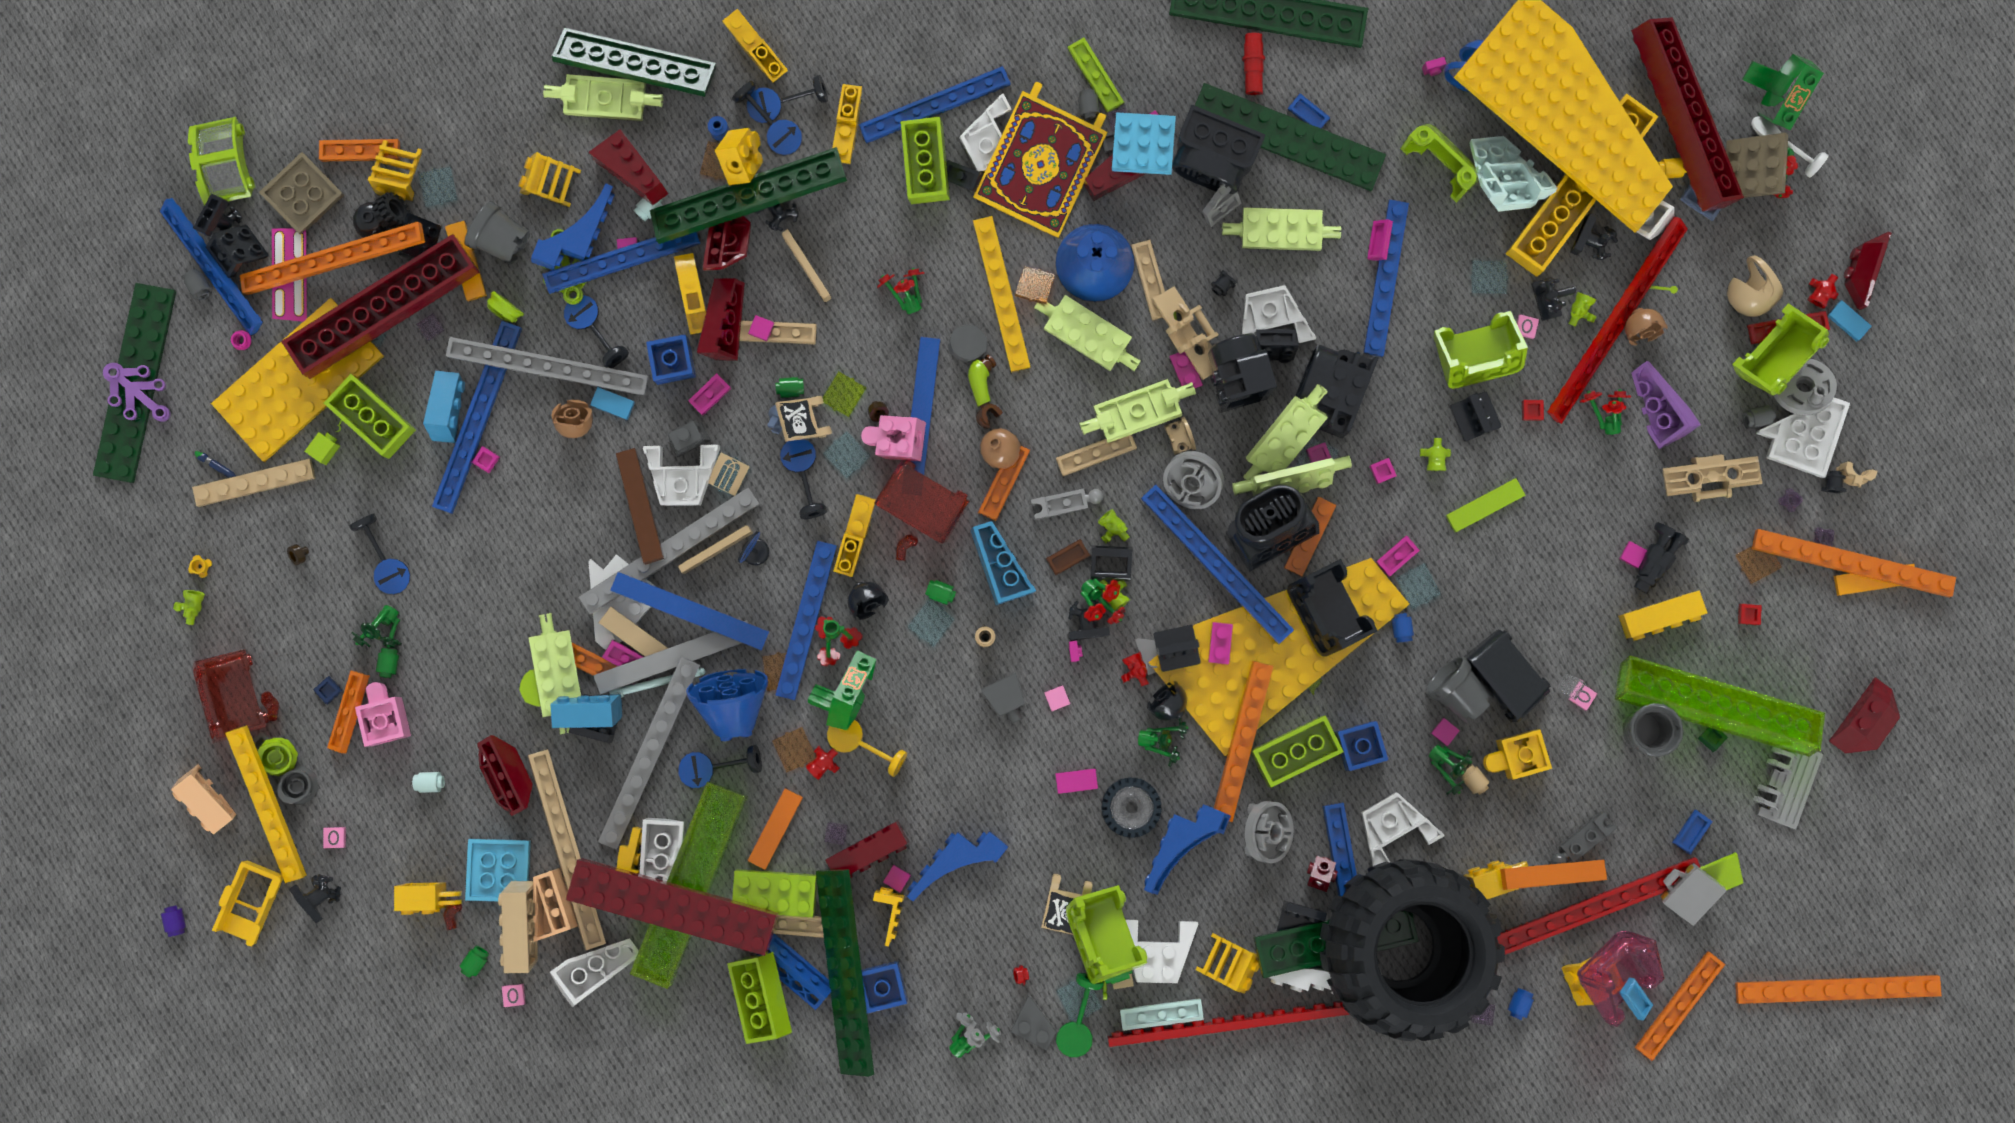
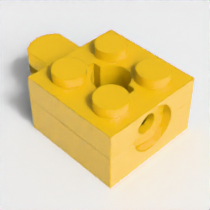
[715,128,763,185]
[1483,729,1552,780]
[1464,861,1528,899]
[394,882,462,915]

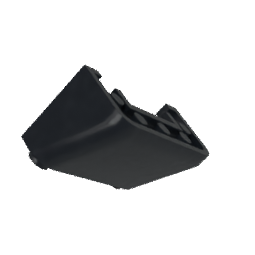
[1287,559,1378,657]
[1463,629,1551,722]

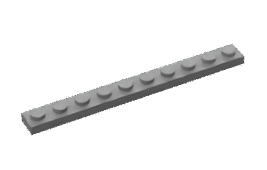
[446,337,649,396]
[579,488,760,615]
[598,656,700,850]

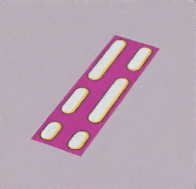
[272,228,307,322]

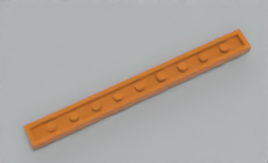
[240,222,425,295]
[1752,529,1956,598]
[1735,975,1942,1004]

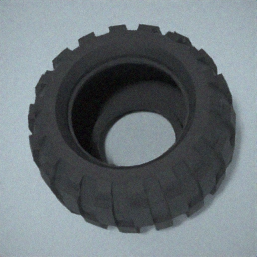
[1320,859,1505,1041]

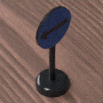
[747,75,828,123]
[732,80,802,155]
[564,295,629,368]
[780,439,827,520]
[349,513,410,594]
[738,531,769,566]
[678,745,762,788]

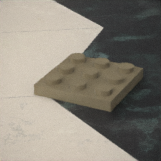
[1726,133,1788,198]
[259,152,345,235]

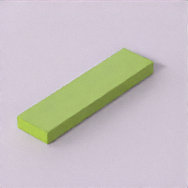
[1067,37,1125,114]
[1445,478,1526,533]

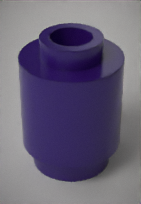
[161,905,186,937]

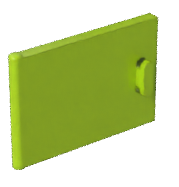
[1700,852,1744,890]

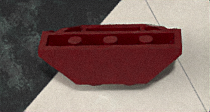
[703,216,752,271]
[1844,232,1892,310]
[1829,677,1900,753]
[477,735,533,816]

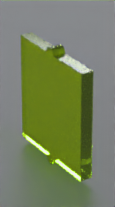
[823,371,866,417]

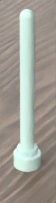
[609,668,705,698]

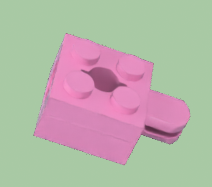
[861,415,926,461]
[355,682,411,747]

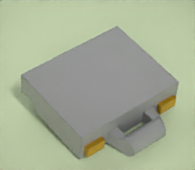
[1661,863,1727,926]

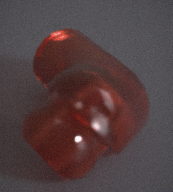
[896,534,918,561]
[260,692,279,721]
[443,904,462,931]

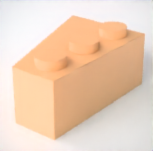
[171,764,236,834]
[533,868,578,942]

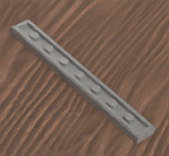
[593,620,748,694]

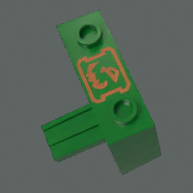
[1742,54,1824,130]
[808,650,876,730]

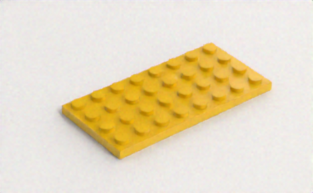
[211,298,384,462]

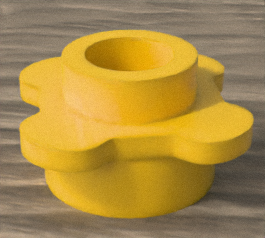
[188,555,212,578]

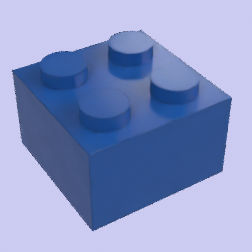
[646,334,696,385]
[1334,721,1388,771]
[862,961,908,1014]

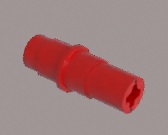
[1242,33,1265,95]

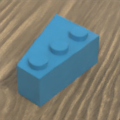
[423,371,465,443]
[550,694,622,728]

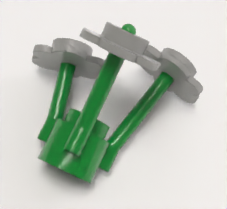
[949,1013,1001,1058]

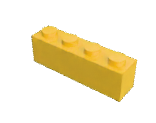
[1618,590,1707,641]

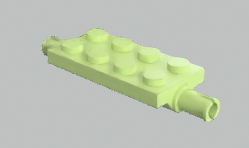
[543,74,663,121]
[1222,208,1341,251]
[1034,295,1141,371]
[1079,379,1196,443]
[1243,384,1328,480]
[1232,455,1352,496]
[528,613,581,734]

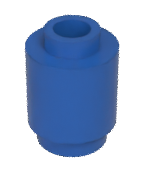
[708,116,730,141]
[1391,613,1414,643]
[1507,988,1534,1020]

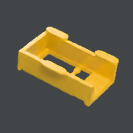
[212,861,283,946]

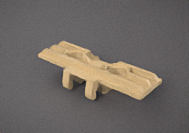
[1152,286,1219,380]
[1662,454,1762,502]

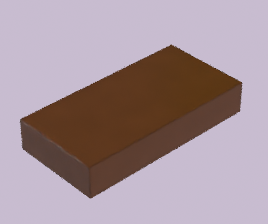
[1046,539,1090,576]

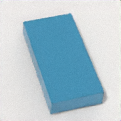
[1827,300,1872,342]
[590,387,635,420]
[1619,977,1653,1021]

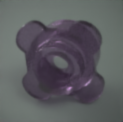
[1778,488,1803,512]
[1812,527,1835,547]

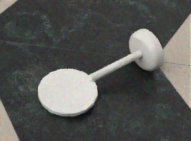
[1751,117,1829,178]

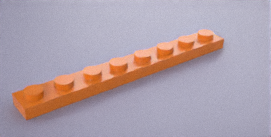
[1214,660,1274,822]

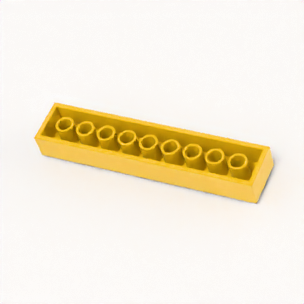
[1505,93,1659,277]

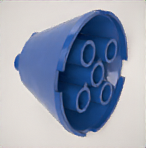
[1056,224,1134,301]
[686,669,768,741]

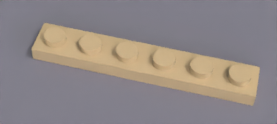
[192,459,315,507]

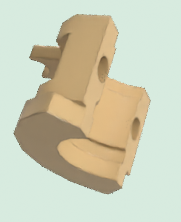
[1164,417,1196,455]
[1836,462,1877,488]

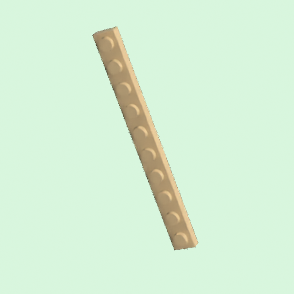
[527,749,606,950]

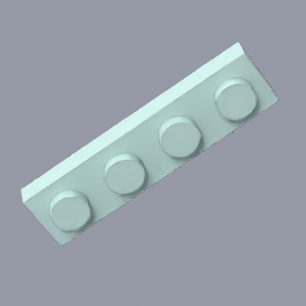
[1120,999,1204,1031]

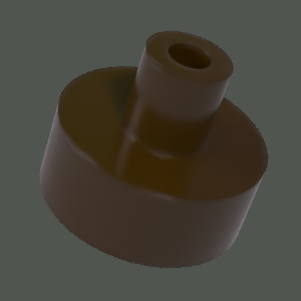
[868,401,889,422]
[287,544,309,566]

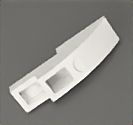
[1269,967,1333,994]

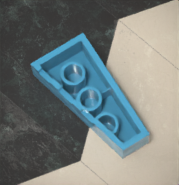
[970,521,1036,605]

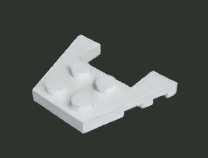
[959,94,1011,173]
[1241,285,1316,343]
[643,445,720,506]
[1361,792,1445,866]
[1125,919,1198,983]

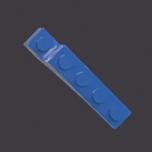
[531,183,615,270]
[1144,804,1231,895]
[907,831,1008,901]

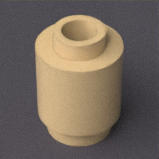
[975,626,995,647]
[1461,764,1489,795]

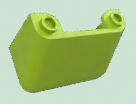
[1400,124,1479,203]
[1732,303,1829,395]
[1434,311,1528,389]
[1066,885,1147,984]

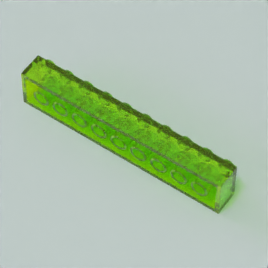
[1615,655,1825,757]
[630,781,748,989]

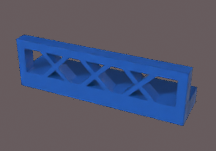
[756,934,831,1010]

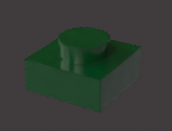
[1698,723,1728,752]

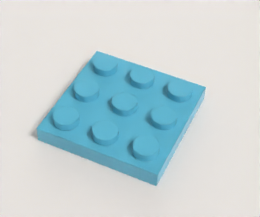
[1112,112,1176,175]
[465,839,531,901]

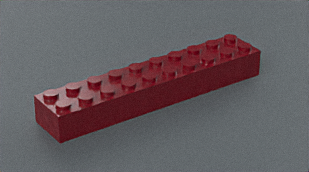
[1631,17,1744,212]
[281,234,480,379]
[566,858,779,956]

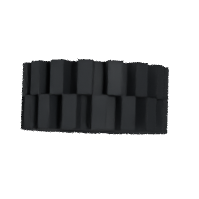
[372,192,411,230]

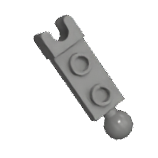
[1030,489,1104,520]

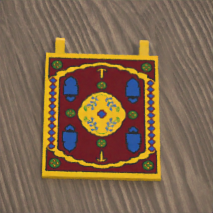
[973,82,1107,238]

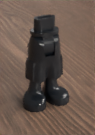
[1634,522,1689,594]

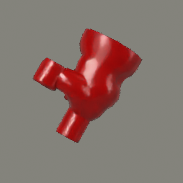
[1807,274,1839,309]
[1121,652,1149,687]
[806,746,840,780]

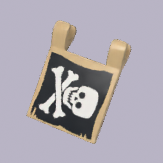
[775,396,832,442]
[1041,874,1093,935]

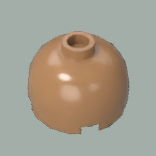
[1625,308,1668,345]
[551,400,593,438]
[980,428,1021,469]

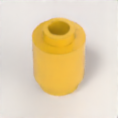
[1658,158,1687,179]

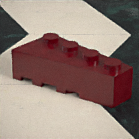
[588,129,669,205]
[1084,154,1147,201]
[697,278,745,361]
[825,821,909,878]

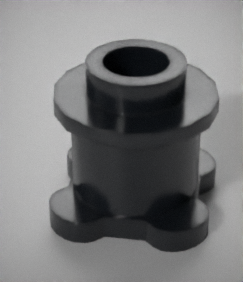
[1211,270,1237,296]
[1821,471,1847,494]

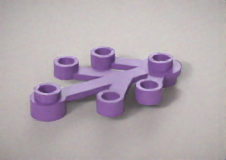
[103,363,171,422]

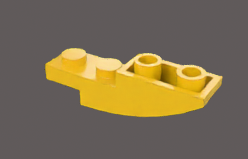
[722,8,788,83]
[832,84,862,164]
[674,253,706,335]
[833,494,876,577]
[617,827,642,874]

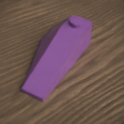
[1632,361,1701,449]

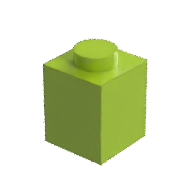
[304,432,340,465]

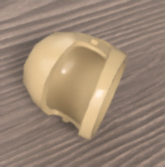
[1727,255,1783,317]

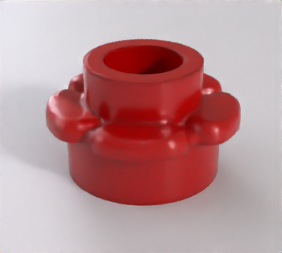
[1013,965,1029,985]

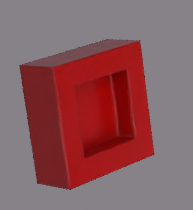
[1522,400,1544,421]
[1738,604,1762,625]

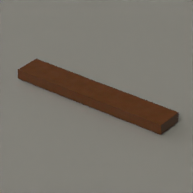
[616,448,664,565]

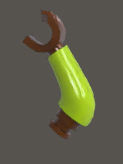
[968,355,1003,429]

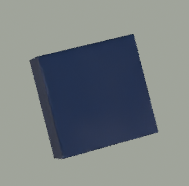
[313,676,343,705]

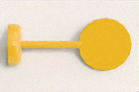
[827,720,907,777]

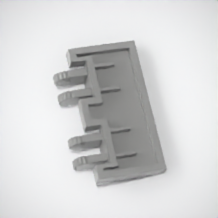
[1753,739,1823,830]

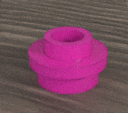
[231,330,252,350]

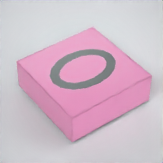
[1517,315,1539,339]
[1568,683,1597,710]
[323,827,346,848]
[502,984,525,1007]

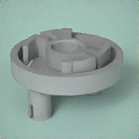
[1774,359,1837,415]
[1163,451,1224,509]
[1245,801,1294,863]

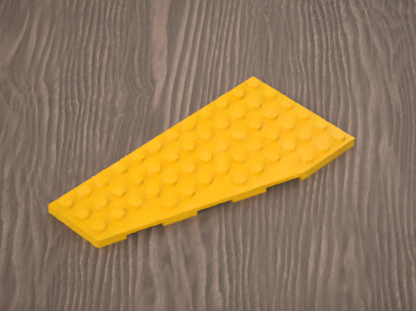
[1453,0,1673,233]
[1148,558,1409,756]

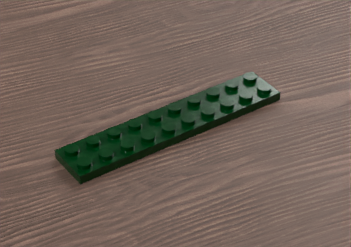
[1169,0,1368,48]
[1195,83,1386,191]
[650,147,847,244]
[93,283,177,483]
[816,869,874,1077]

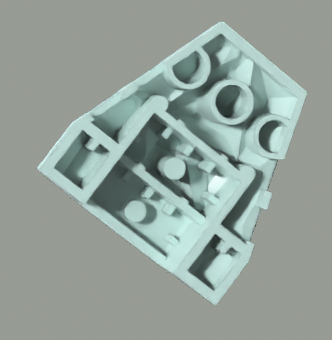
[1469,136,1557,212]

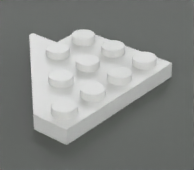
[1756,398,1850,478]
[588,554,656,650]

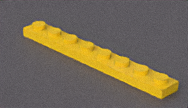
[973,216,1030,372]
[225,726,306,883]

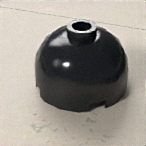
[353,202,388,238]
[847,582,889,620]
[1147,681,1188,721]

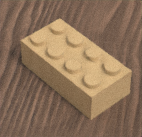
[498,881,538,973]

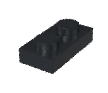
[946,160,983,192]

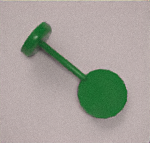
[1056,973,1104,1057]

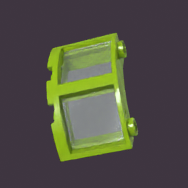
[188,117,255,206]

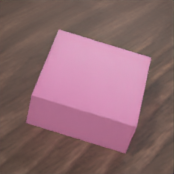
[1044,685,1070,711]

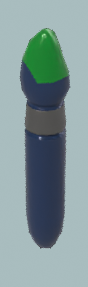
[194,451,236,478]

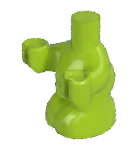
[1568,292,1596,327]
[1420,438,1451,471]
[1098,509,1130,543]
[1100,580,1130,611]
[173,590,205,625]

